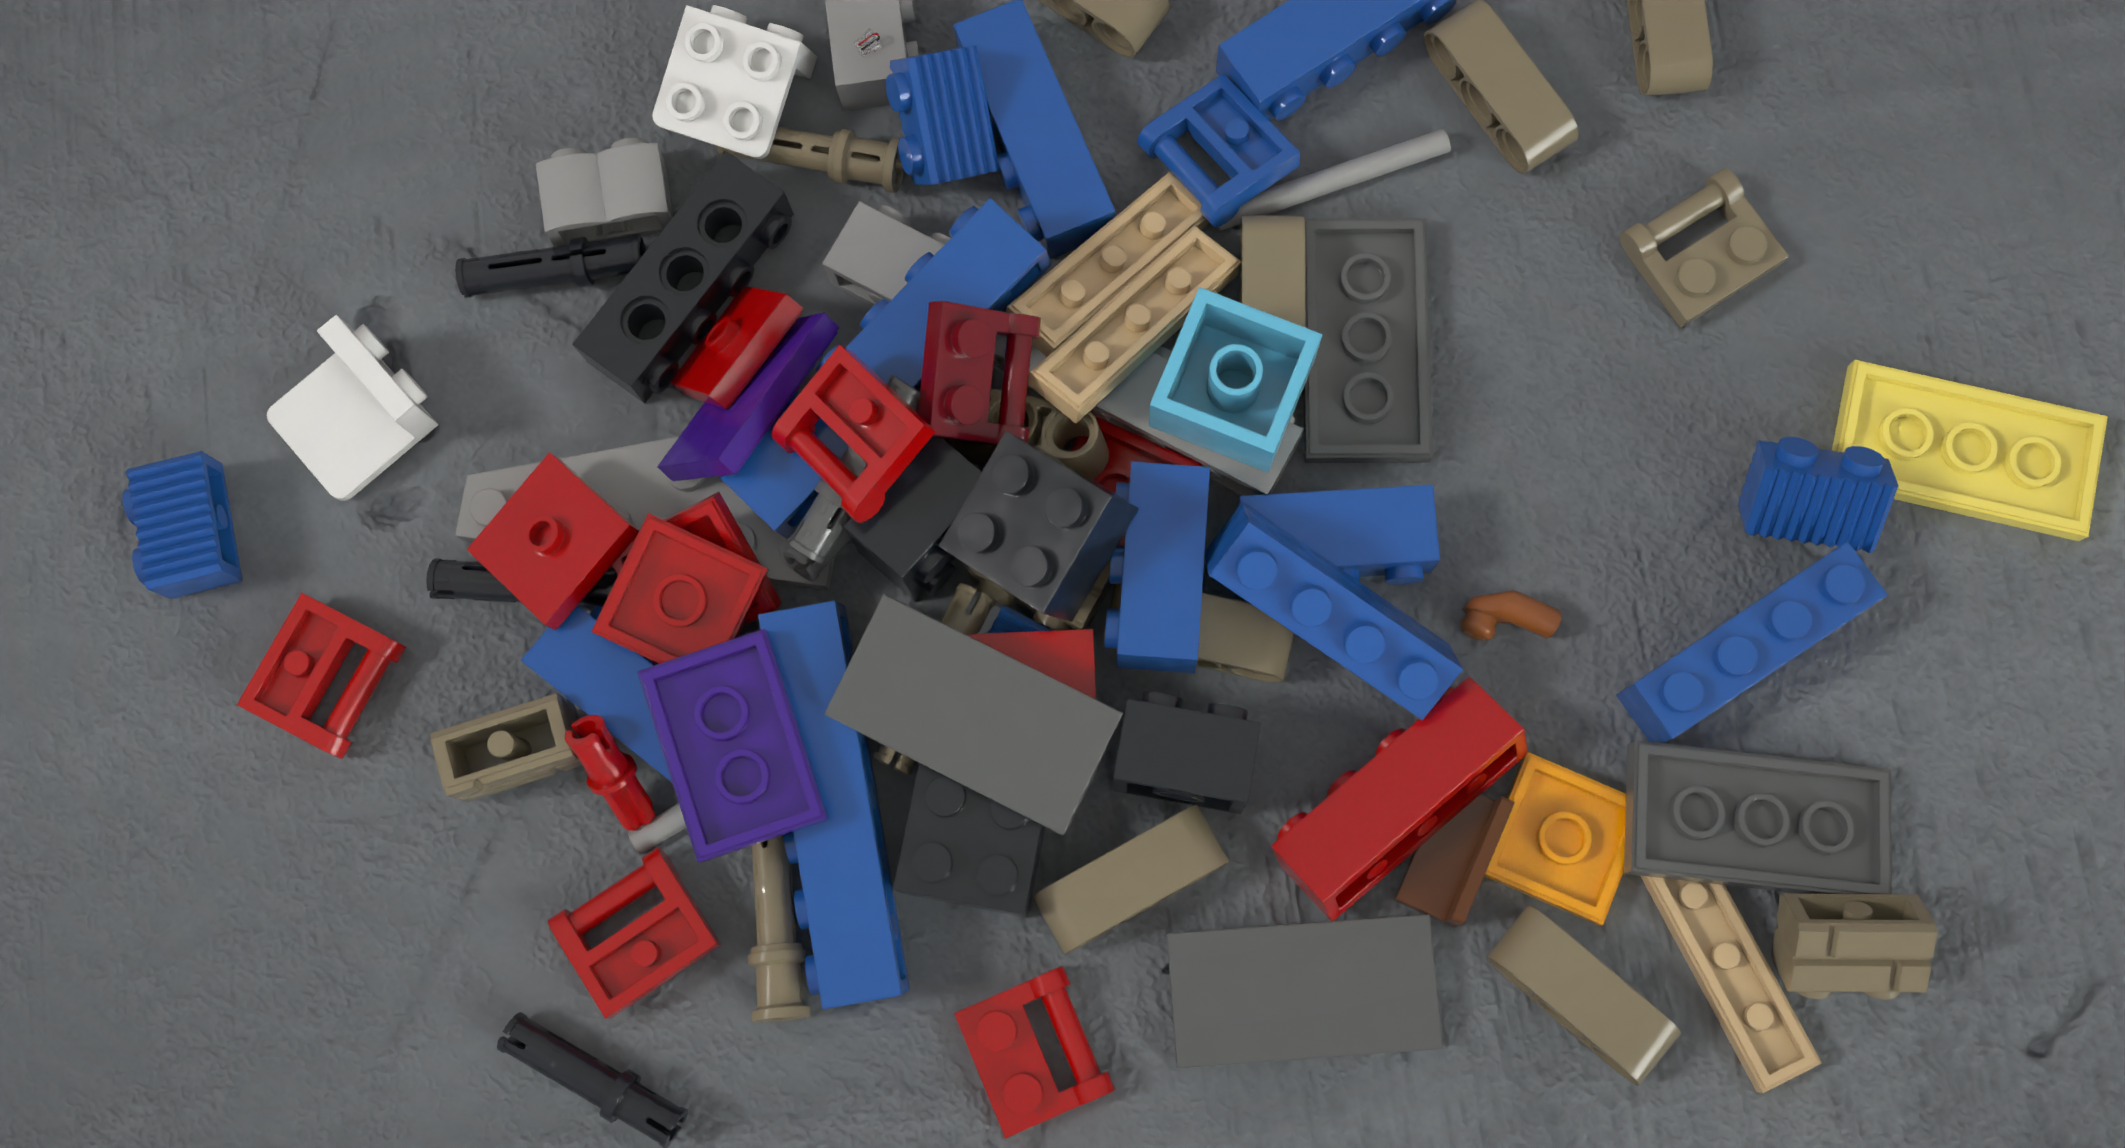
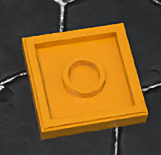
[1484,752,1626,926]

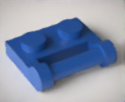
[1137,73,1300,227]

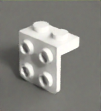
[653,5,817,159]
[267,315,438,501]

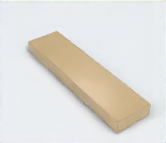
[1006,172,1209,357]
[1028,225,1242,424]
[1640,876,1822,1093]

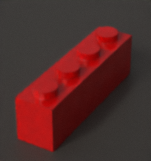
[1271,676,1528,922]

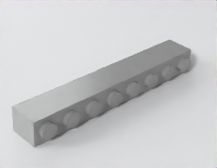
[822,201,1303,497]

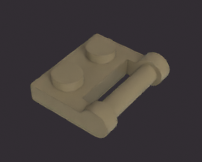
[1619,168,1789,328]

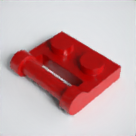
[772,345,936,523]
[236,593,406,759]
[548,847,721,1019]
[954,966,1116,1139]

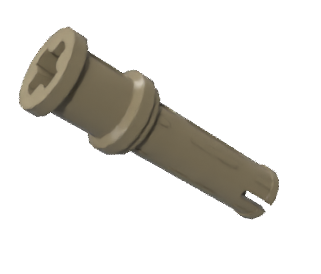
[717,127,904,193]
[748,835,811,1023]

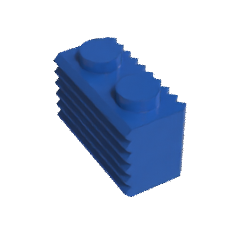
[886,45,999,185]
[1738,437,1899,553]
[122,451,243,599]

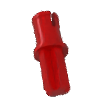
[564,715,655,831]

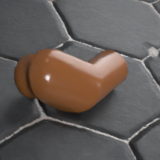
[1460,590,1561,641]

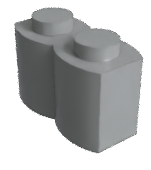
[536,138,674,247]

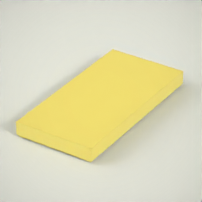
[1832,360,2108,541]

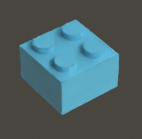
[1149,287,1323,473]

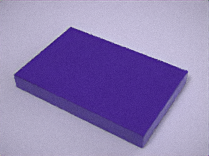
[657,312,839,481]
[637,629,828,863]

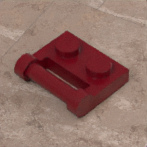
[918,301,1041,446]

